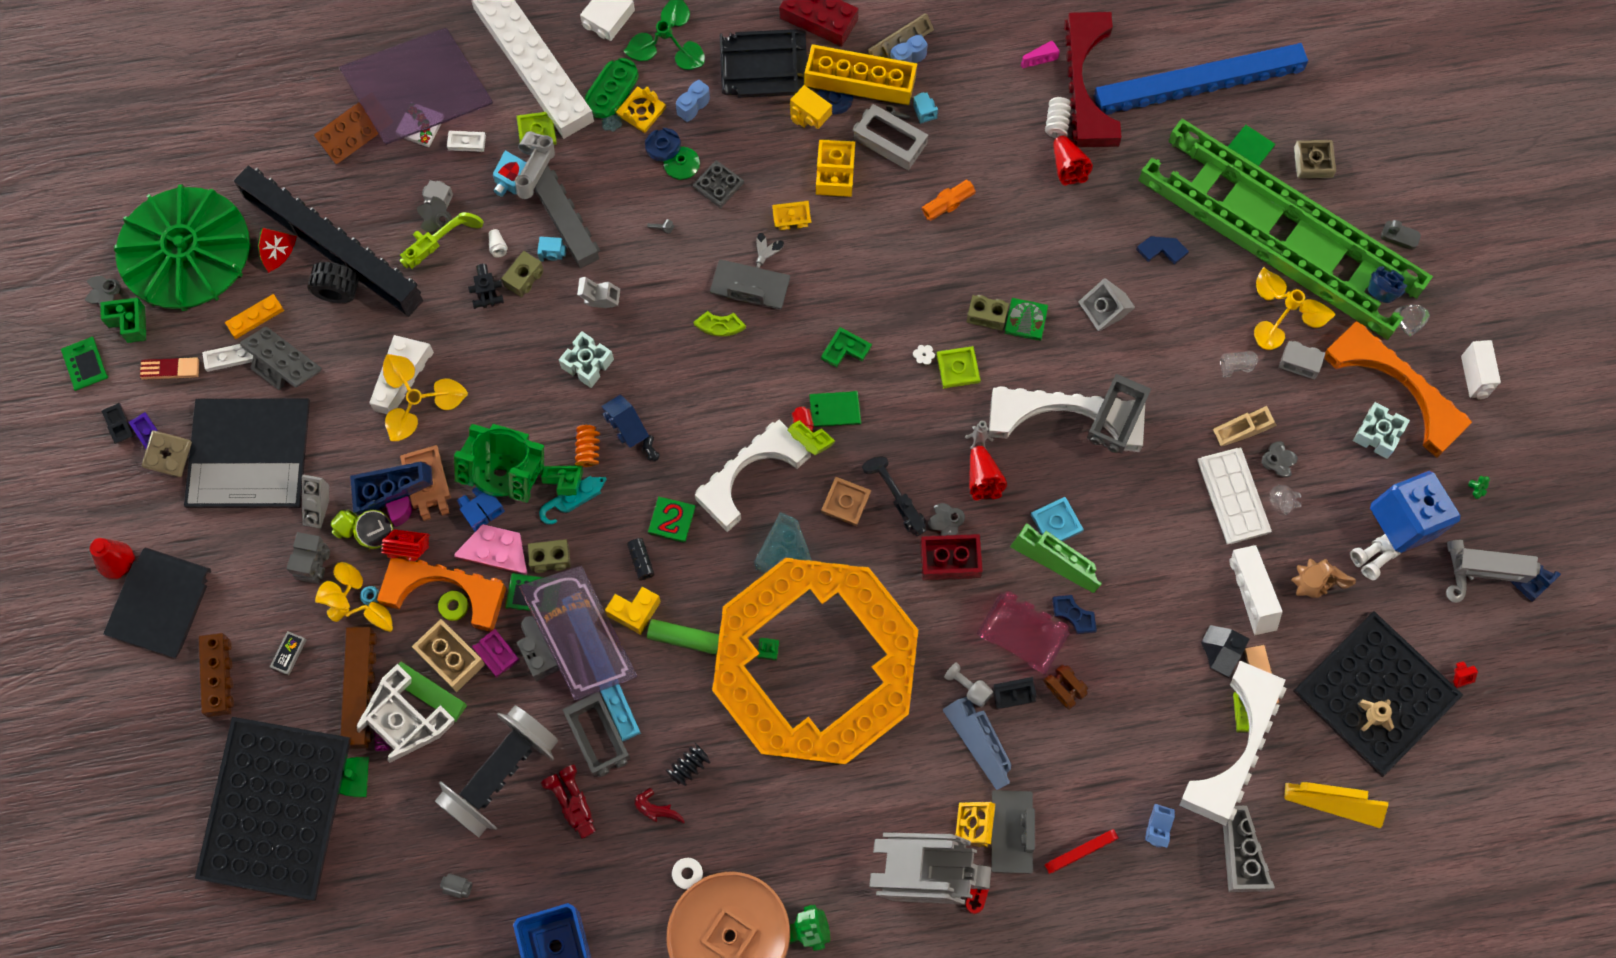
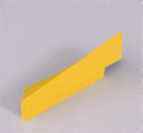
[1284,782,1388,828]

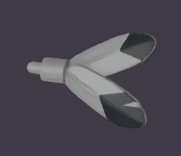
[756,233,784,268]

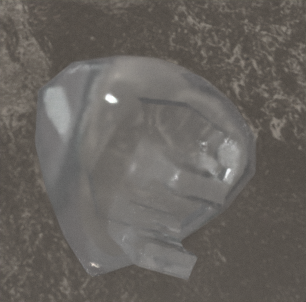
[1395,304,1430,337]
[1269,485,1301,517]

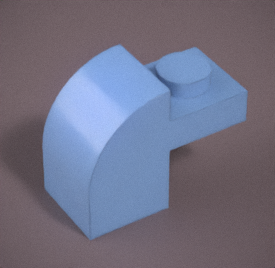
[1145,804,1175,848]

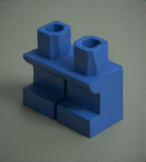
[457,487,505,532]

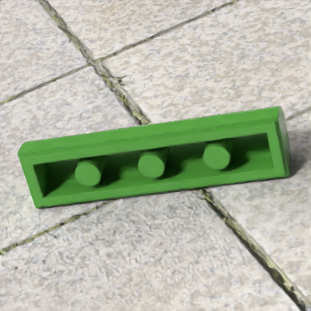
[647,619,719,655]

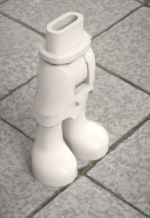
[1350,534,1401,580]

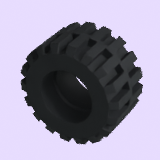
[307,262,359,303]

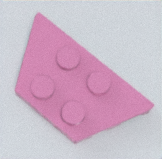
[454,524,528,575]

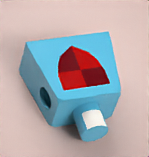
[493,150,527,197]

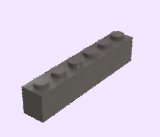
[534,165,600,269]

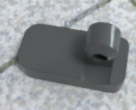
[1381,220,1421,250]

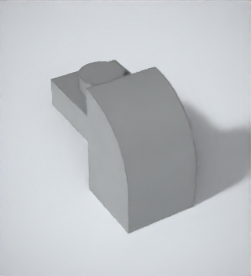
[577,277,620,308]

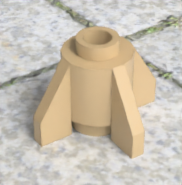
[1359,700,1394,732]

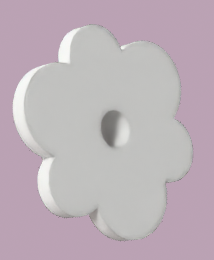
[913,345,935,365]

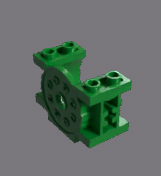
[454,424,544,503]

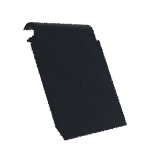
[719,29,809,98]
[103,547,211,658]

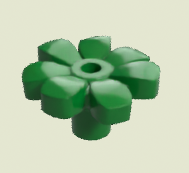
[1468,476,1490,499]

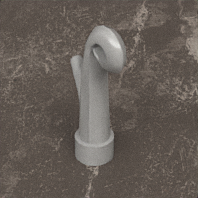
[1446,540,1474,603]

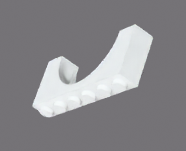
[695,420,811,532]

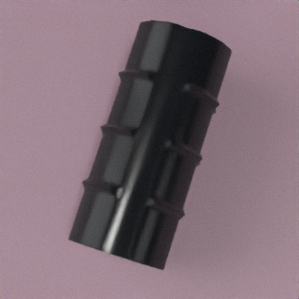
[627,538,655,581]

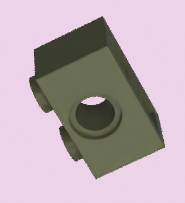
[501,251,544,297]

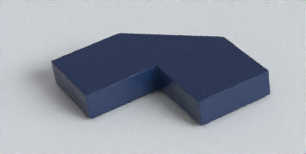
[1136,236,1189,265]

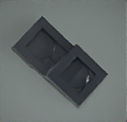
[101,403,133,444]

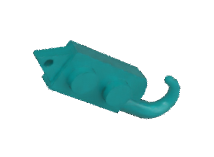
[539,476,607,524]

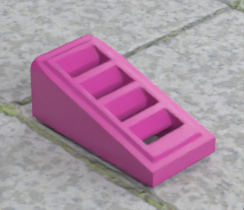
[1021,41,1060,68]

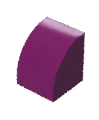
[386,496,413,527]

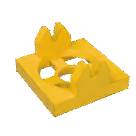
[616,86,666,133]
[955,802,995,847]

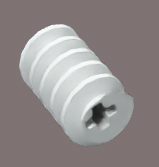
[1045,97,1071,138]

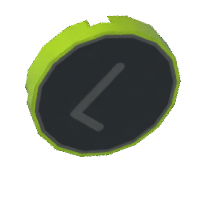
[353,510,393,549]

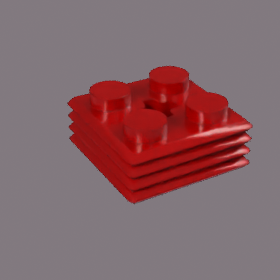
[381,529,430,561]

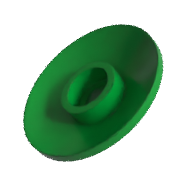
[664,147,700,180]

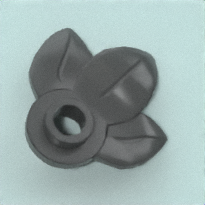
[417,196,452,232]
[85,276,121,308]
[1262,441,1298,477]
[927,503,965,536]

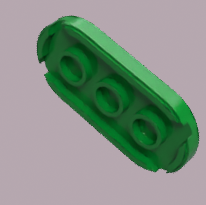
[584,58,639,118]

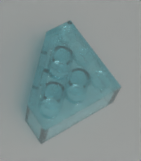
[754,512,812,593]

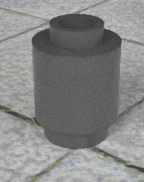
[440,873,473,899]

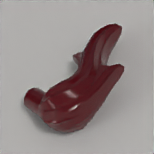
[634,788,685,824]

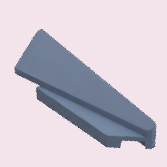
[943,697,1011,790]

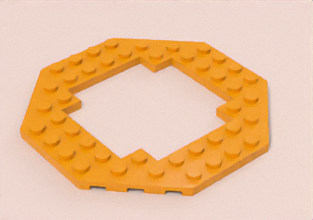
[712,558,918,764]

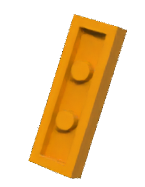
[225,294,284,339]

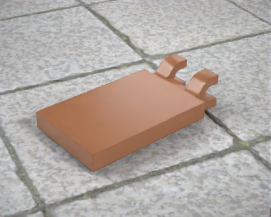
[400,445,451,521]

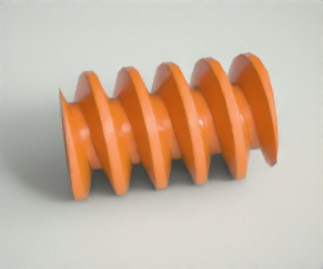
[575,425,600,467]

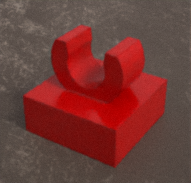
[1453,661,1478,688]

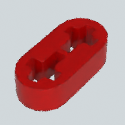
[965,889,989,914]

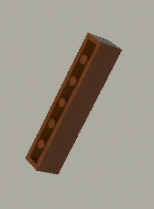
[341,627,377,749]

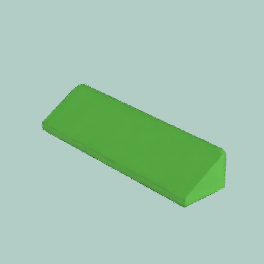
[398,662,467,722]

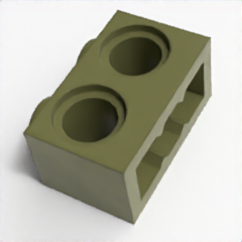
[966,295,1009,331]
[528,539,571,573]

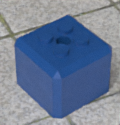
[1370,471,1461,553]
[513,903,591,958]

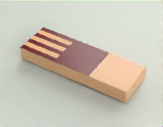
[140,358,199,380]

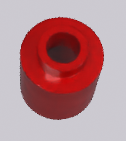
[792,407,814,432]

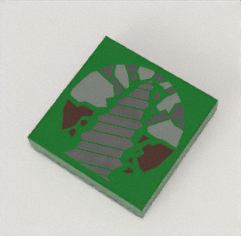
[1004,298,1048,341]

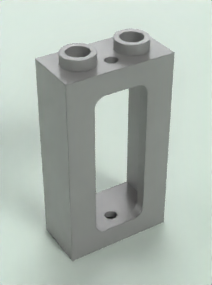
[853,104,928,171]
[1454,548,1540,583]

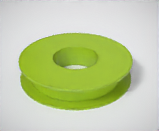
[438,591,468,621]

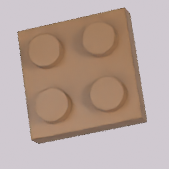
[821,477,871,527]

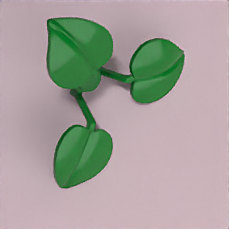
[624,0,705,70]

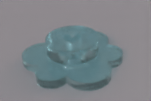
[602,115,622,132]

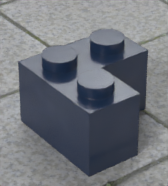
[601,394,649,448]

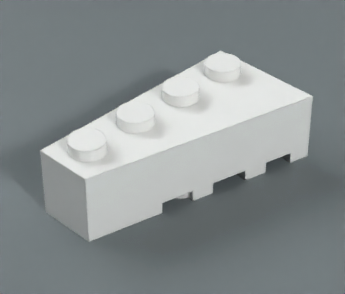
[370,335,434,414]
[1230,545,1283,636]

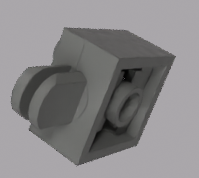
[517,616,572,682]

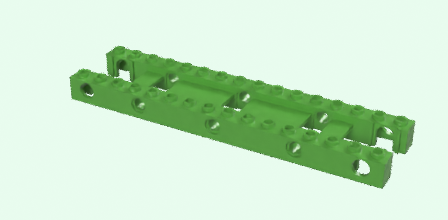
[1138,119,1433,340]

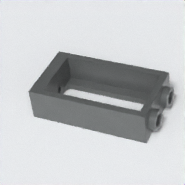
[1087,374,1151,454]
[562,692,630,777]

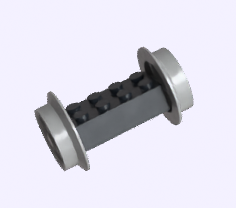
[435,705,558,838]

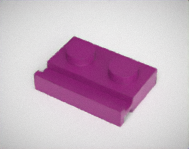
[472,629,519,678]

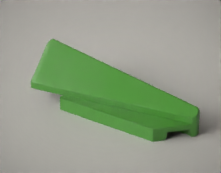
[1011,523,1101,593]

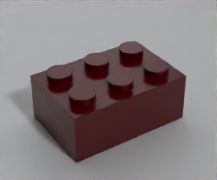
[920,534,983,581]

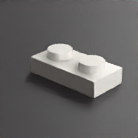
[447,131,486,152]

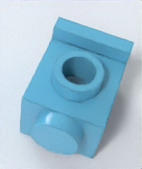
[913,92,938,124]
[537,237,566,261]

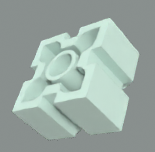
[559,331,614,388]
[1353,402,1410,459]

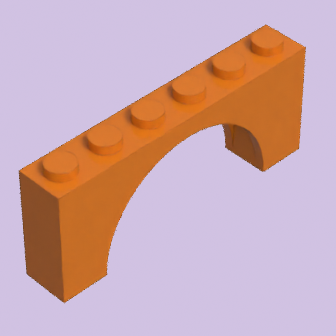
[377,556,506,632]

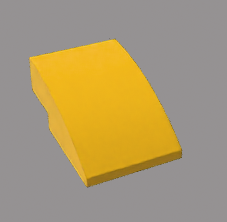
[816,140,855,197]

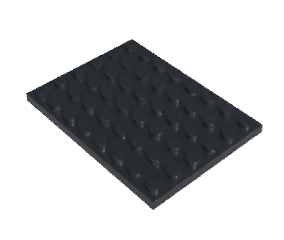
[195,717,351,901]

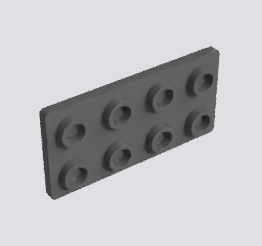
[710,259,790,309]
[240,327,322,390]
[991,790,1035,874]

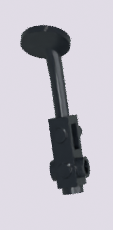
[862,456,926,537]

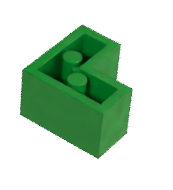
[100,298,146,343]

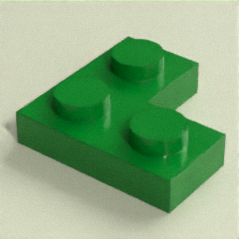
[821,327,872,368]
[541,466,583,496]

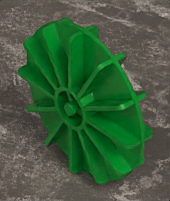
[114,184,251,311]

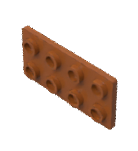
[314,93,393,164]

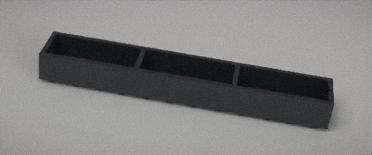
[234,165,423,317]

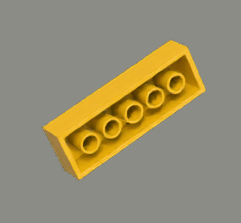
[804,45,917,105]

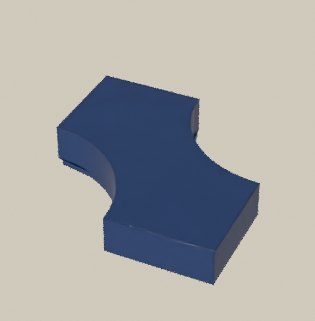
[1052,595,1097,634]

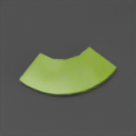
[693,311,746,336]

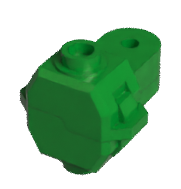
[789,905,830,951]

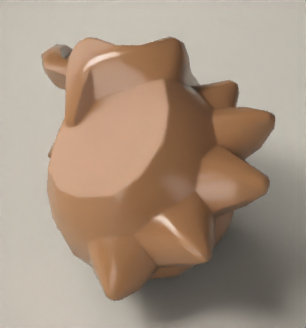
[1291,559,1356,598]

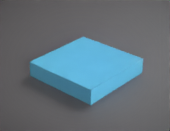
[1031,497,1084,541]

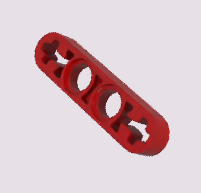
[1045,829,1119,874]

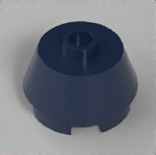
[1368,266,1407,303]

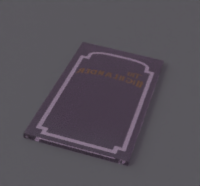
[519,565,637,700]

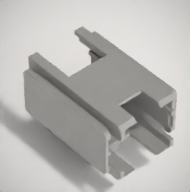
[869,833,991,904]

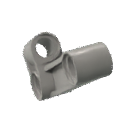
[515,131,555,199]

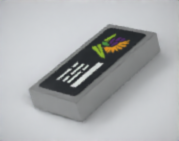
[270,631,306,675]

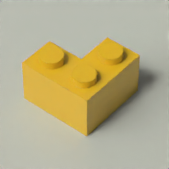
[790,85,832,129]
[605,587,661,635]

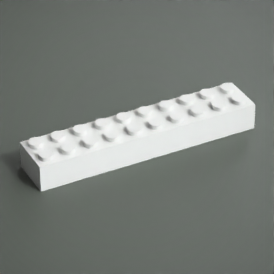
[471,0,594,139]

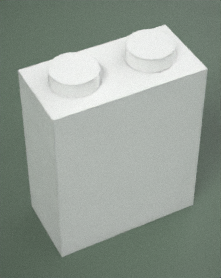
[580,0,635,41]
[1461,340,1501,399]

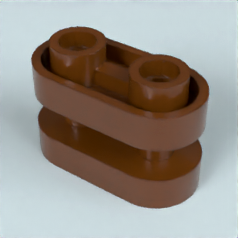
[1043,664,1088,710]

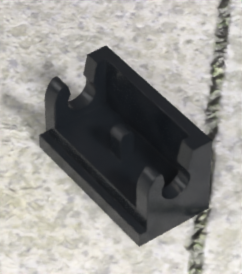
[992,677,1037,710]

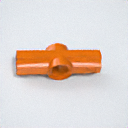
[922,179,976,221]

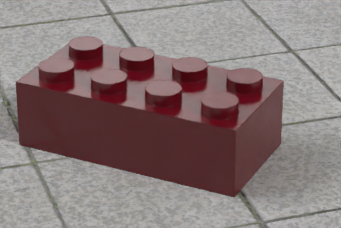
[779,0,859,47]

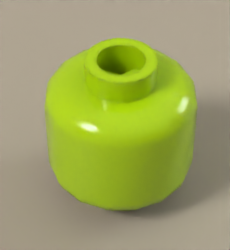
[331,509,358,539]

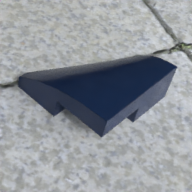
[1510,565,1561,602]

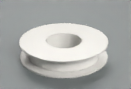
[672,858,703,889]

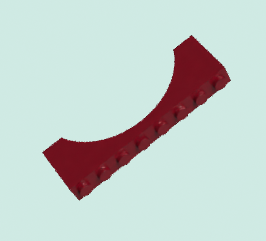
[1064,12,1122,148]

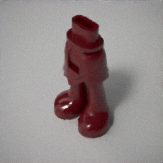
[541,765,596,839]

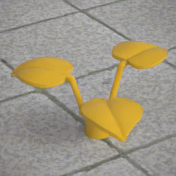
[1254,267,1336,350]
[383,354,468,441]
[315,562,393,632]

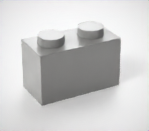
[1278,341,1325,380]

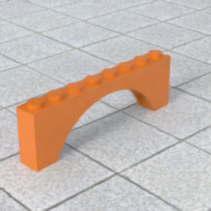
[1324,321,1472,458]

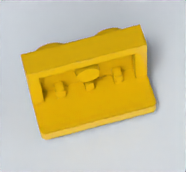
[772,201,812,230]

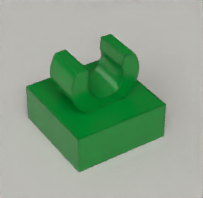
[757,638,779,661]

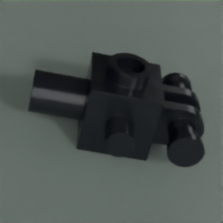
[468,264,504,309]

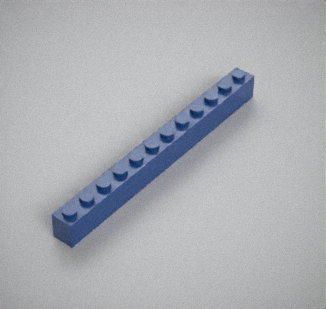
[1094,43,1308,115]

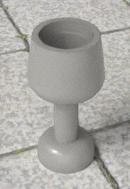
[944,662,994,708]

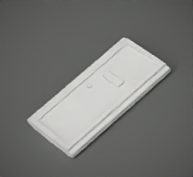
[1197,448,1272,544]

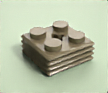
[1294,140,1336,178]
[142,430,192,477]

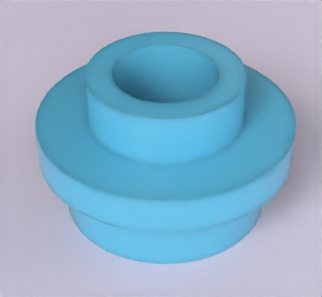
[360,586,379,605]

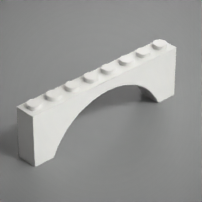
[988,387,1145,452]
[1179,661,1287,826]

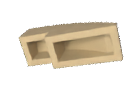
[1213,406,1277,446]

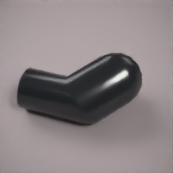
[642,435,660,462]

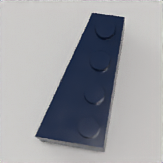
[350,462,433,515]

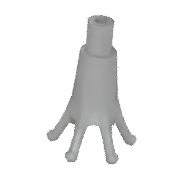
[965,421,994,449]

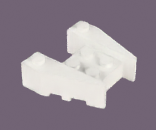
[357,664,455,763]

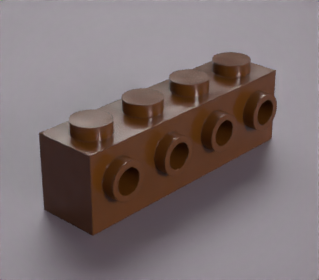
[199,633,234,717]

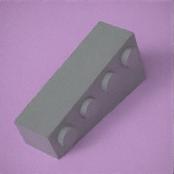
[1223,806,1275,892]

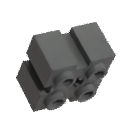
[286,532,330,584]

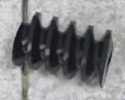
[665,743,711,786]

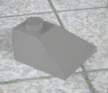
[1078,279,1135,331]

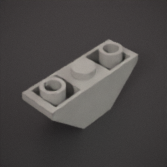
[302,475,329,529]

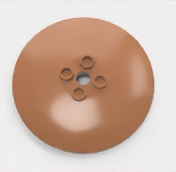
[667,872,790,958]

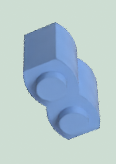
[890,35,928,63]
[676,80,710,122]

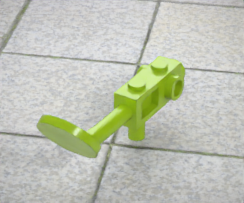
[399,212,484,269]

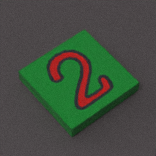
[648,496,696,543]

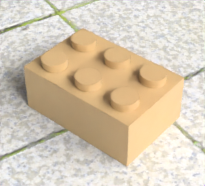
[412,619,485,692]

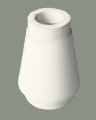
[489,229,508,258]

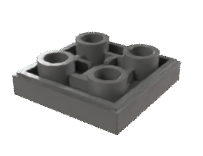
[693,160,744,208]

